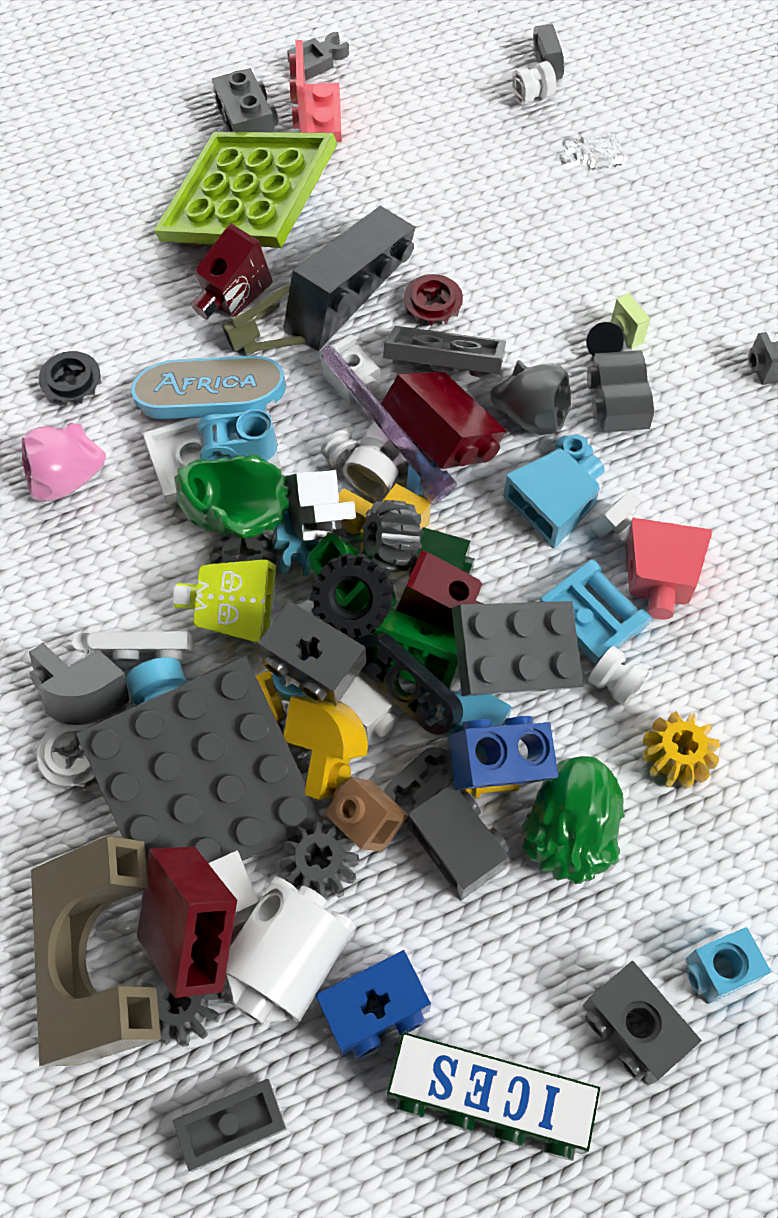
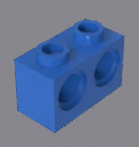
[448,716,558,791]

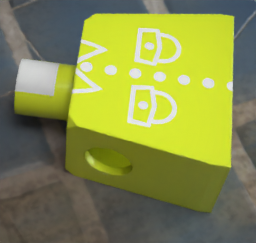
[173,560,276,643]

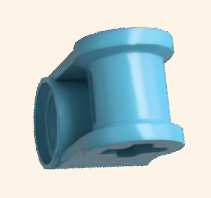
[198,409,278,461]

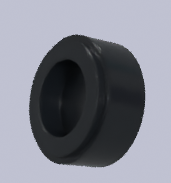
[586,322,627,357]

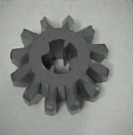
[360,500,424,573]
[280,821,359,899]
[142,968,223,1047]

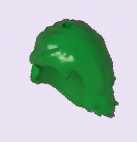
[174,455,291,539]
[521,756,625,884]

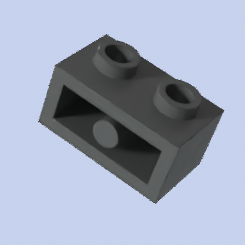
[212,68,278,132]

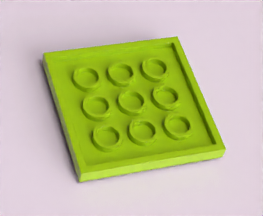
[154,132,338,248]

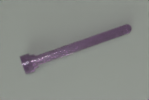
[321,346,457,505]

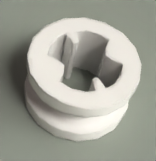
[321,430,360,469]

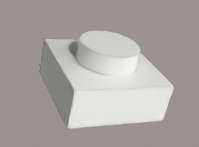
[589,490,642,538]

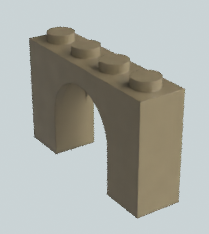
[31,836,161,1066]

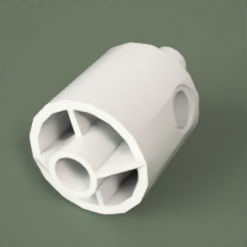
[225,876,356,1024]

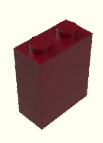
[379,372,507,469]
[137,846,237,998]

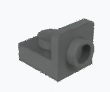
[748,332,778,385]

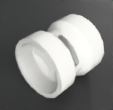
[512,61,557,105]
[588,646,649,706]

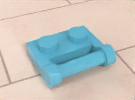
[540,560,652,665]

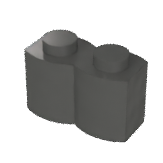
[587,350,654,432]

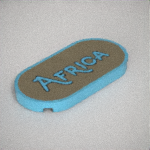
[131,356,286,419]

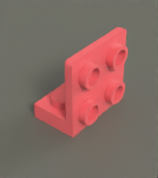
[289,40,342,142]

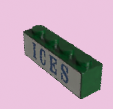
[387,1032,601,1161]

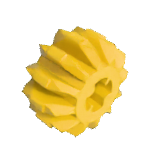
[642,711,720,790]

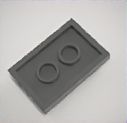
[383,325,506,378]
[452,601,583,697]

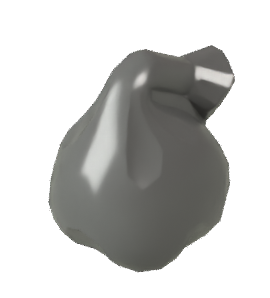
[490,360,571,435]

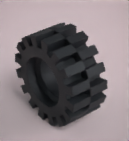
[310,553,394,638]

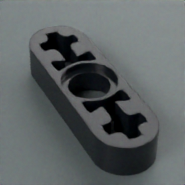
[356,631,463,735]

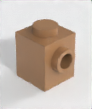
[324,777,408,851]

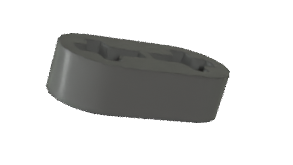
[533,24,564,79]
[384,747,454,823]

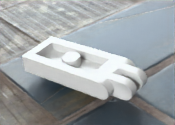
[71,631,194,661]

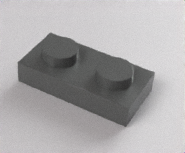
[172,1079,287,1172]

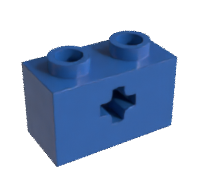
[316,950,431,1059]

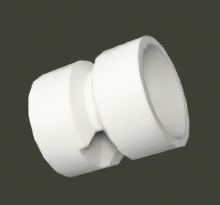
[343,421,415,498]

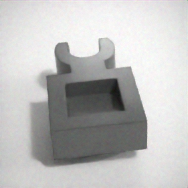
[287,32,349,81]

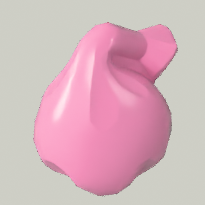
[22,423,106,501]

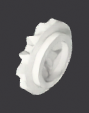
[37,722,95,789]

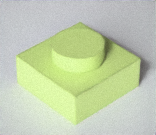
[611,293,650,349]

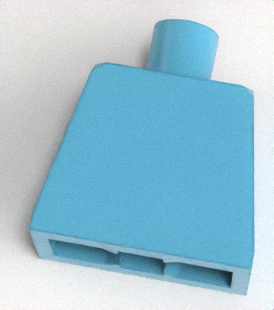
[503,449,605,548]

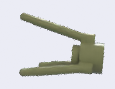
[222,284,306,356]

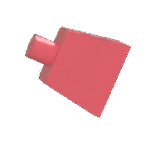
[625,517,712,620]

